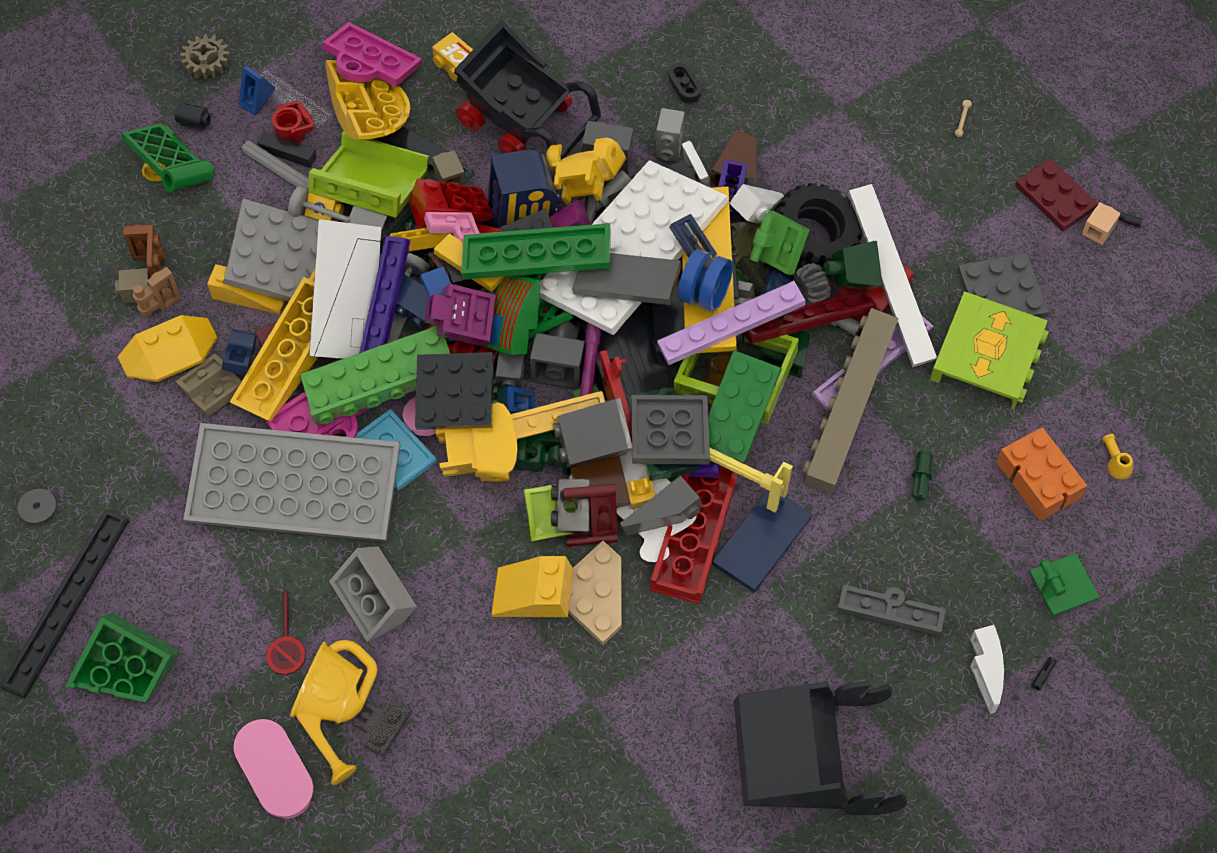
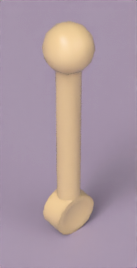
[955,100,972,138]

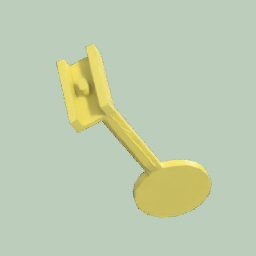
[709,447,793,513]

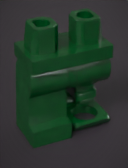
[515,431,569,475]

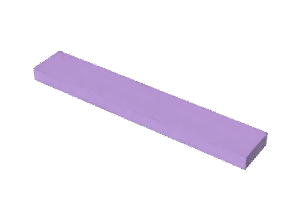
[811,315,934,412]

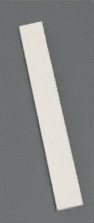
[848,184,937,367]

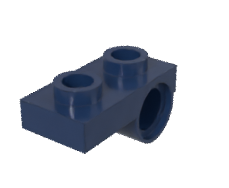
[222,329,257,374]

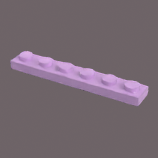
[657,281,805,365]

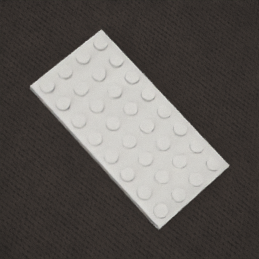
[539,160,728,335]

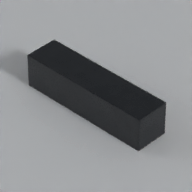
[257,132,317,168]

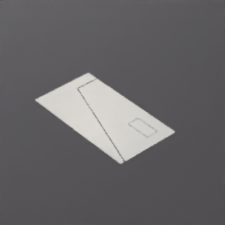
[310,219,381,359]

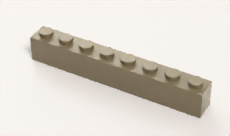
[802,308,899,494]

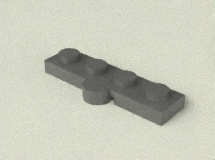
[837,584,946,636]

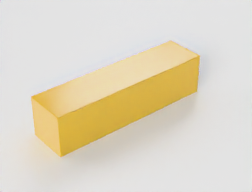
[390,228,451,252]

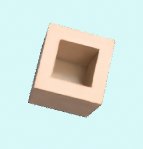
[1082,202,1121,245]

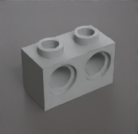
[655,108,685,161]

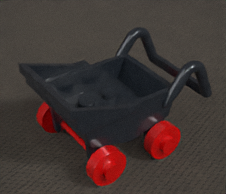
[454,20,601,160]

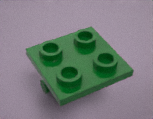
[1029,553,1100,617]

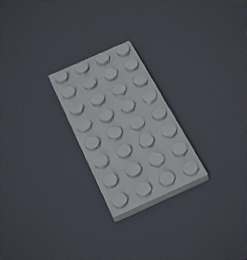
[183,423,401,542]

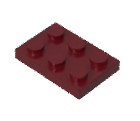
[1015,158,1098,232]

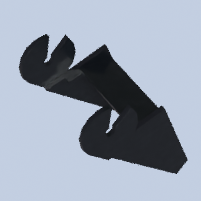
[734,681,907,815]

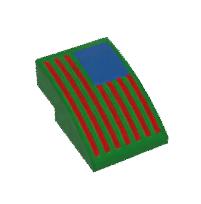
[483,275,541,355]

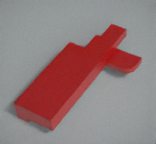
[599,350,632,442]

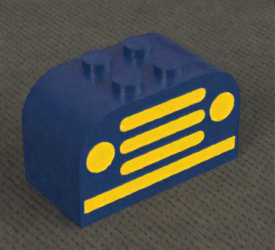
[487,150,560,229]

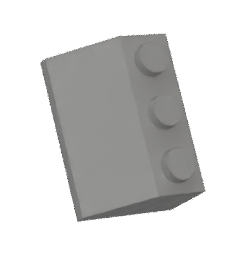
[329,547,417,642]

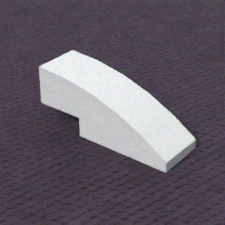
[970,625,1004,714]

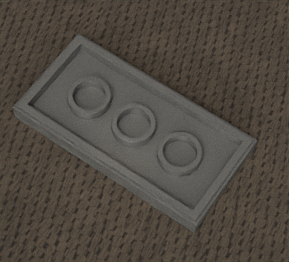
[572,253,681,305]

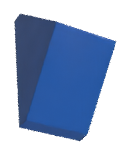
[238,66,276,116]
[497,386,535,414]

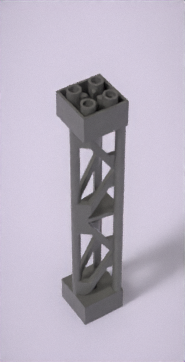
[530,121,633,390]

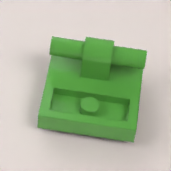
[749,211,810,275]

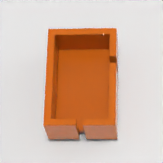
[996,427,1087,521]

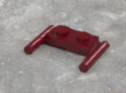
[563,484,618,547]

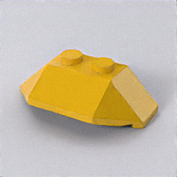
[118,315,218,382]

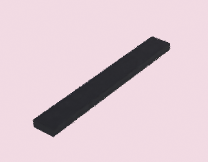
[0,509,129,698]

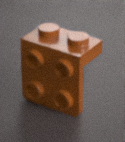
[123,224,166,276]

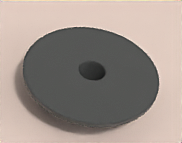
[17,489,56,523]

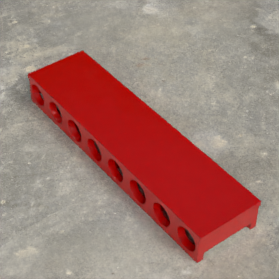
[650,407,743,604]

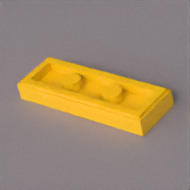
[434,233,505,292]

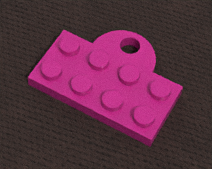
[322,22,422,87]
[264,392,369,438]

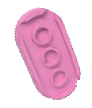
[234,719,314,819]

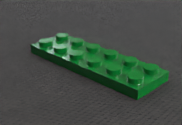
[461,223,611,280]

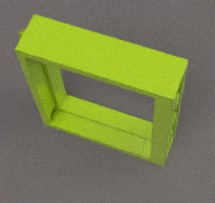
[674,334,798,424]

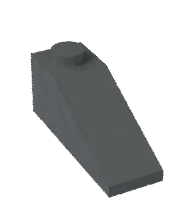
[620,476,702,536]

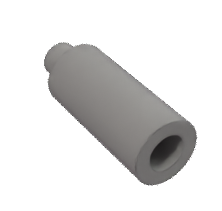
[596,170,632,211]

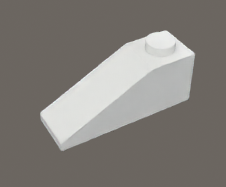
[729,184,784,224]

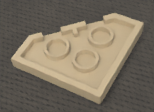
[568,541,622,645]

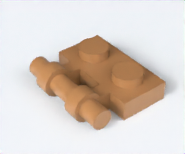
[133,267,181,318]

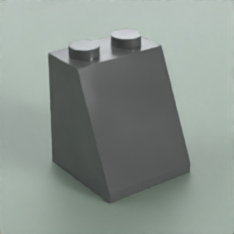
[553,398,633,469]

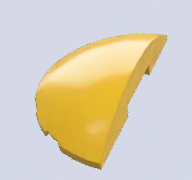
[325,60,410,140]

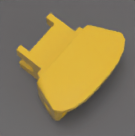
[546,137,627,205]

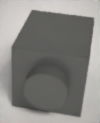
[496,351,525,389]

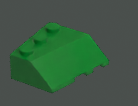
[65,613,180,702]

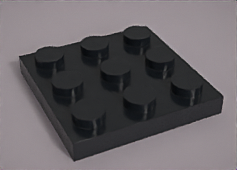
[415,352,494,430]

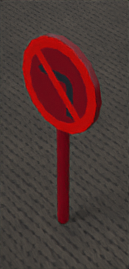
[266,590,306,675]

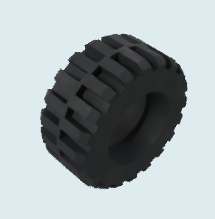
[774,183,863,277]

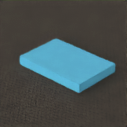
[356,409,437,491]

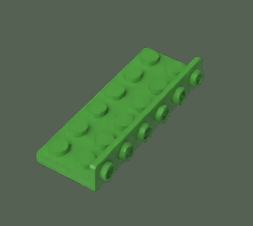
[300,326,451,425]

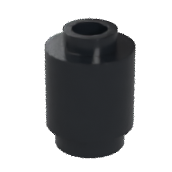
[175,103,211,130]

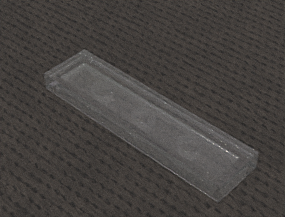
[260,69,333,133]

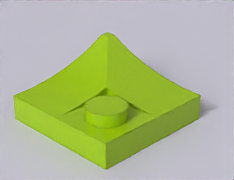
[523,484,576,542]

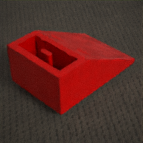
[408,179,493,229]

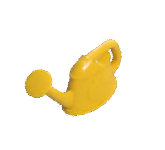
[290,640,378,785]

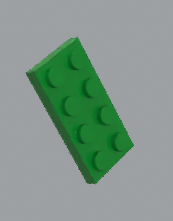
[708,350,782,463]

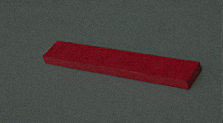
[742,290,877,344]

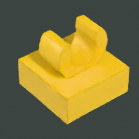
[626,477,655,509]

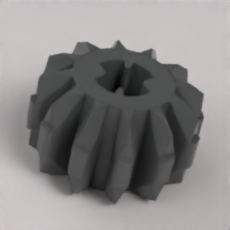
[793,263,831,305]

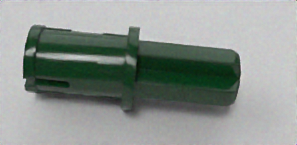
[912,451,933,501]

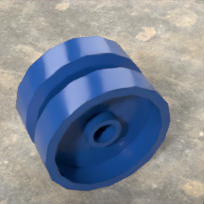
[678,249,733,313]

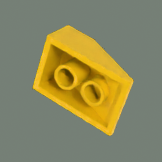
[491,556,574,617]

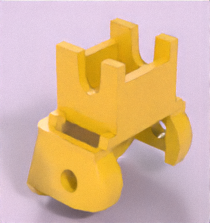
[435,402,518,482]

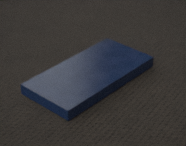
[712,491,812,593]

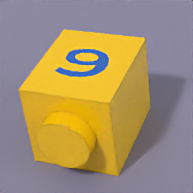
[304,193,344,221]

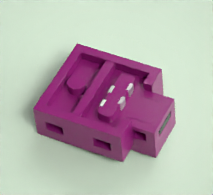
[425,284,495,346]

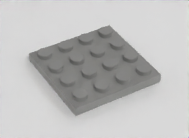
[223,199,319,301]

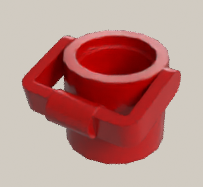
[272,101,314,144]

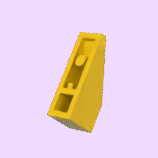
[207,264,285,315]

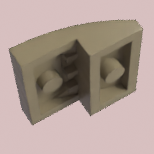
[175,353,242,417]

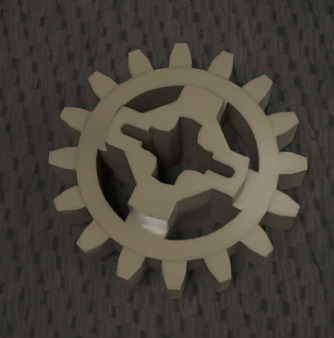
[180,34,231,79]

